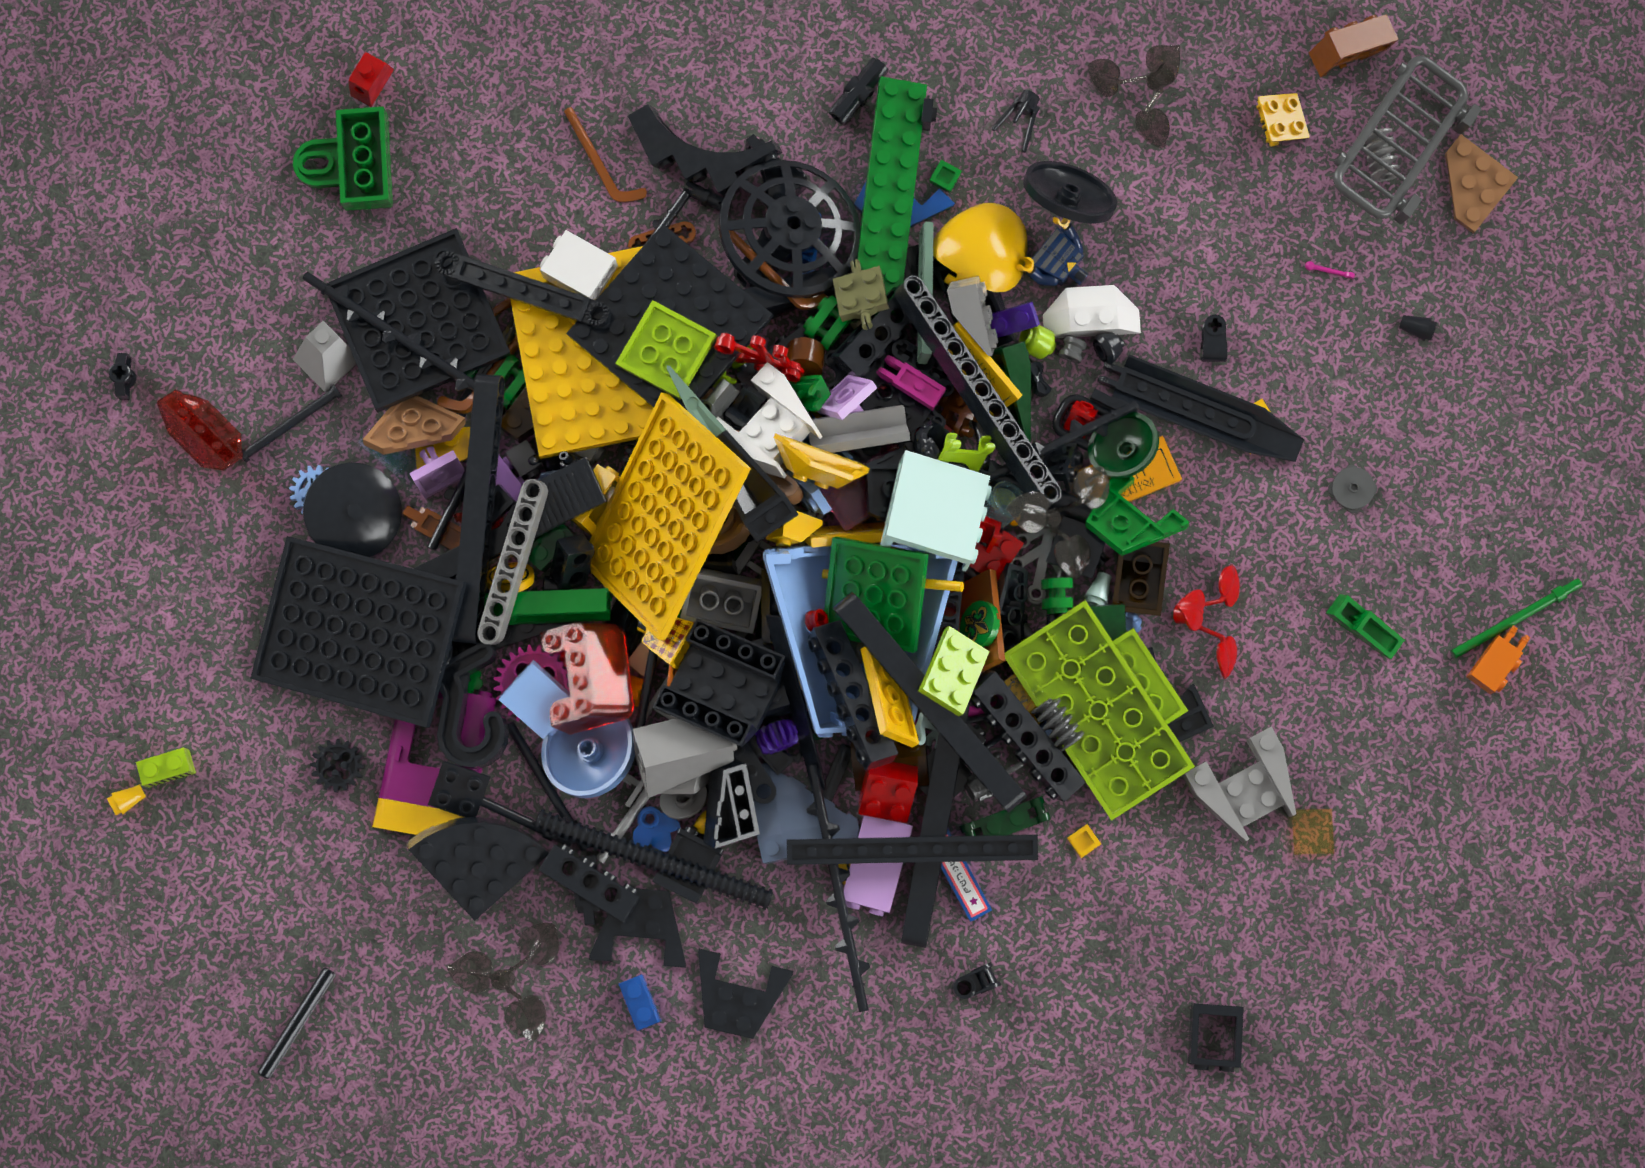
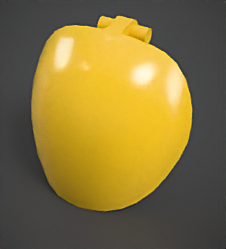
[933,203,1028,292]

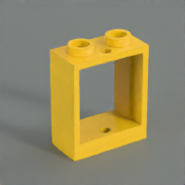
[572,464,620,536]

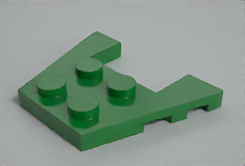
[1085,476,1190,556]

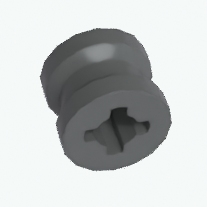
[1058,336,1087,364]

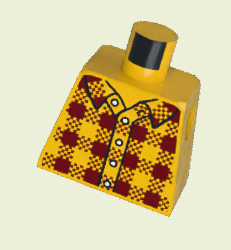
[637,617,694,670]

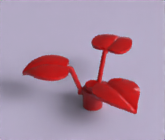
[1173,564,1240,679]

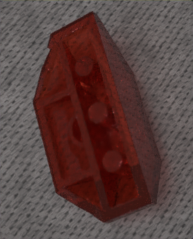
[157,389,243,471]

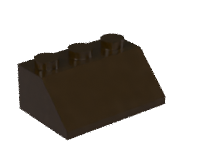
[850,734,929,791]

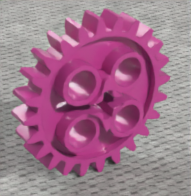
[494,645,574,721]

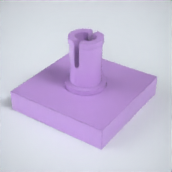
[817,375,877,420]
[410,447,465,499]

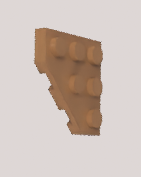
[1445,134,1518,234]
[363,396,466,455]

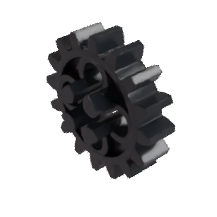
[310,739,365,793]

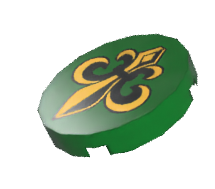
[960,600,1000,648]

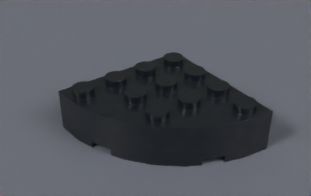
[405,817,549,921]

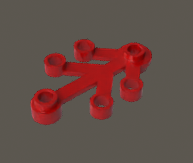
[714,333,805,382]

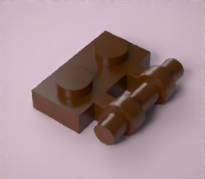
[938,387,978,438]

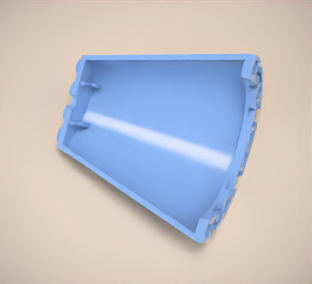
[763,542,958,738]

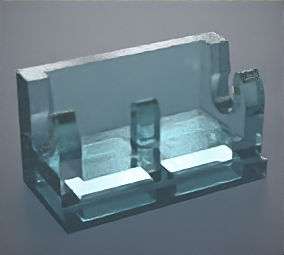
[358,428,413,478]

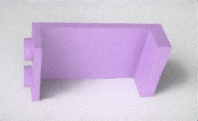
[844,816,913,917]

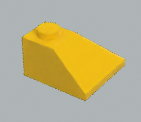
[765,511,823,548]

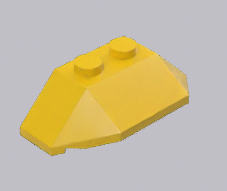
[773,433,870,490]

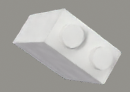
[540,230,618,300]

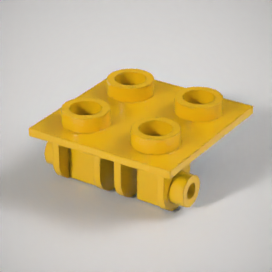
[1256,93,1310,147]

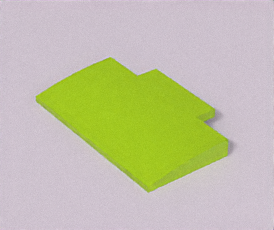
[1005,600,1195,821]

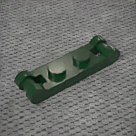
[959,796,1051,836]

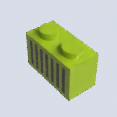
[136,747,196,788]

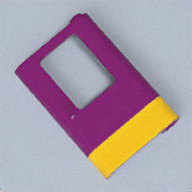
[372,691,497,835]

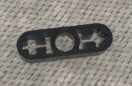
[890,339,952,389]

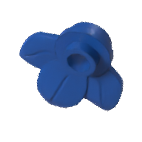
[633,806,680,852]

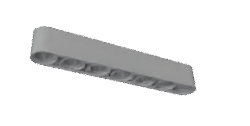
[477,479,548,645]

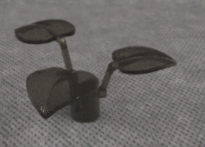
[1088,45,1180,148]
[1006,466,1109,579]
[447,922,559,1041]

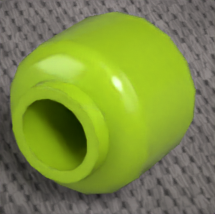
[1019,325,1056,359]

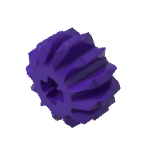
[756,719,799,754]

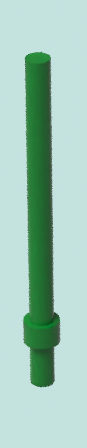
[1451,578,1583,658]

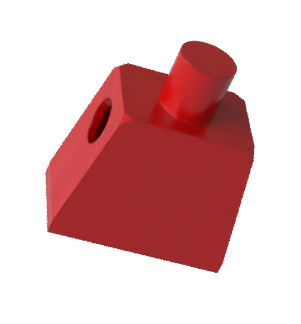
[348,52,394,107]

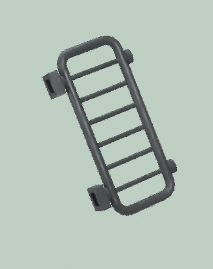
[1333,56,1482,225]

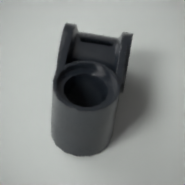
[1201,314,1228,362]
[951,962,1001,1000]

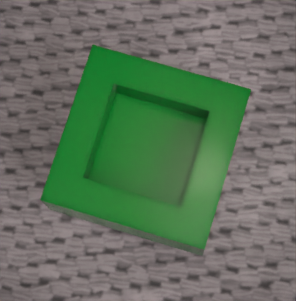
[929,160,962,193]

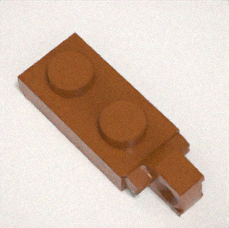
[402,505,461,550]

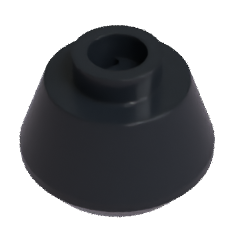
[1093,332,1124,363]

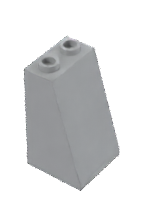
[633,718,737,798]

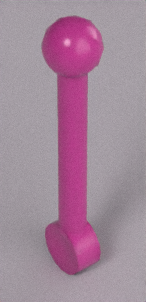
[1305,261,1355,279]

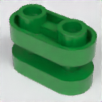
[803,296,852,351]
[494,354,526,410]
[1041,578,1073,614]

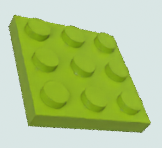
[615,300,717,400]

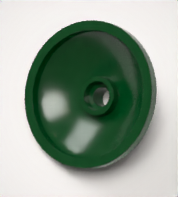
[1088,412,1159,479]

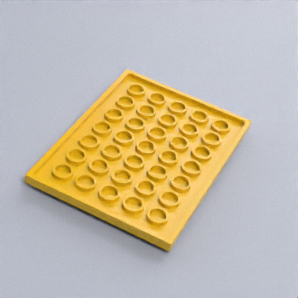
[510,246,653,459]
[589,392,751,640]

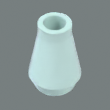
[1084,572,1112,606]

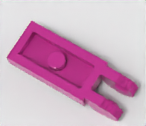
[877,355,946,411]

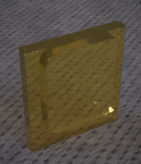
[1292,809,1334,855]

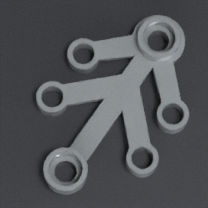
[1011,511,1073,605]

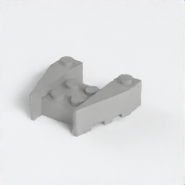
[1182,726,1296,843]

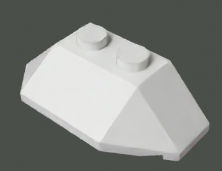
[1043,285,1141,338]

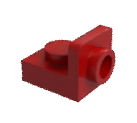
[1063,400,1098,438]
[979,516,1003,554]

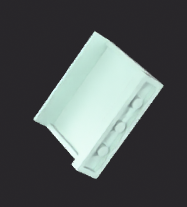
[880,450,992,572]

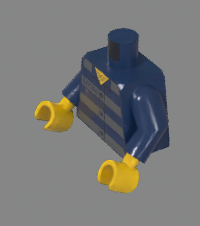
[1016,217,1089,286]

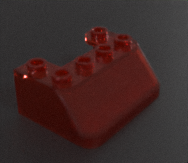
[540,623,634,735]

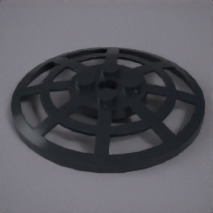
[719,160,861,298]

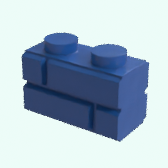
[619,975,662,1031]

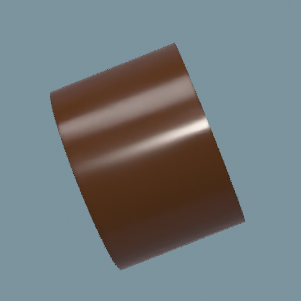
[787,337,825,376]

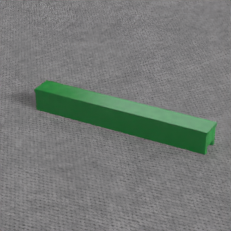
[484,588,612,625]

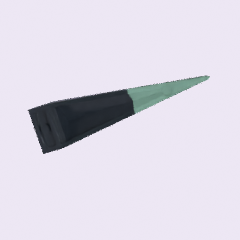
[667,365,799,543]

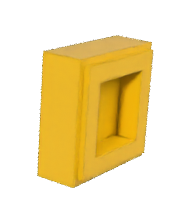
[1067,824,1101,858]

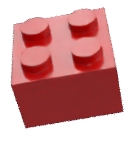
[858,762,918,824]

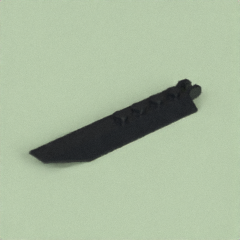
[1098,354,1304,462]

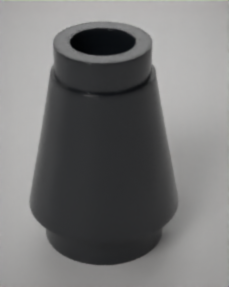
[1399,315,1437,341]

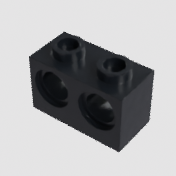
[549,533,595,590]

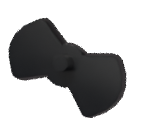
[1030,361,1052,397]

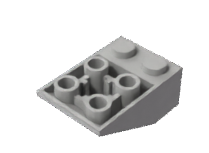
[947,276,998,356]

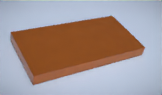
[960,569,1005,673]

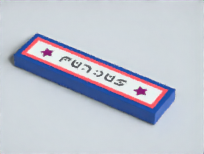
[941,830,992,922]

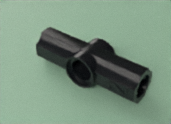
[829,57,889,126]

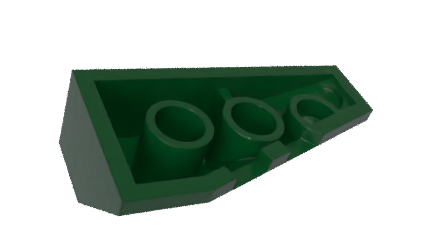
[990,341,1031,442]

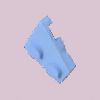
[786,470,832,515]

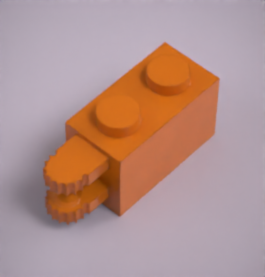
[1466,625,1530,694]

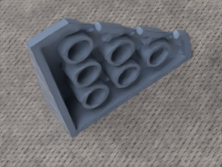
[753,763,860,864]

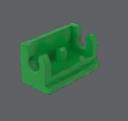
[789,375,831,412]

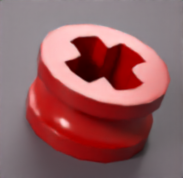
[805,609,828,632]

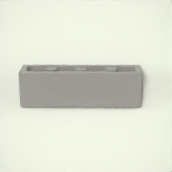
[808,405,910,453]

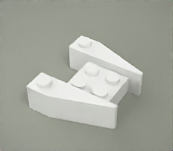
[716,362,822,479]

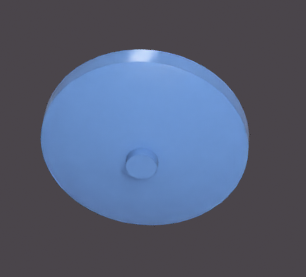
[541,700,635,798]

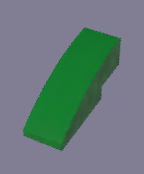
[1325,594,1405,659]

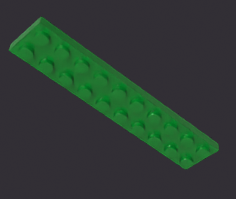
[856,76,927,316]

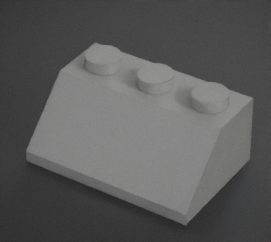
[680,568,761,634]

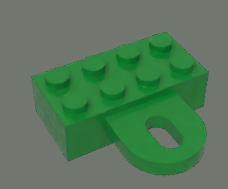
[293,106,393,211]

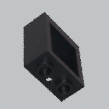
[1188,1003,1244,1072]

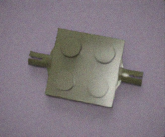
[833,260,889,330]

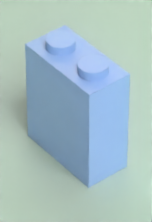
[499,660,577,739]

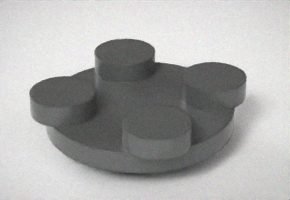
[1328,465,1377,513]

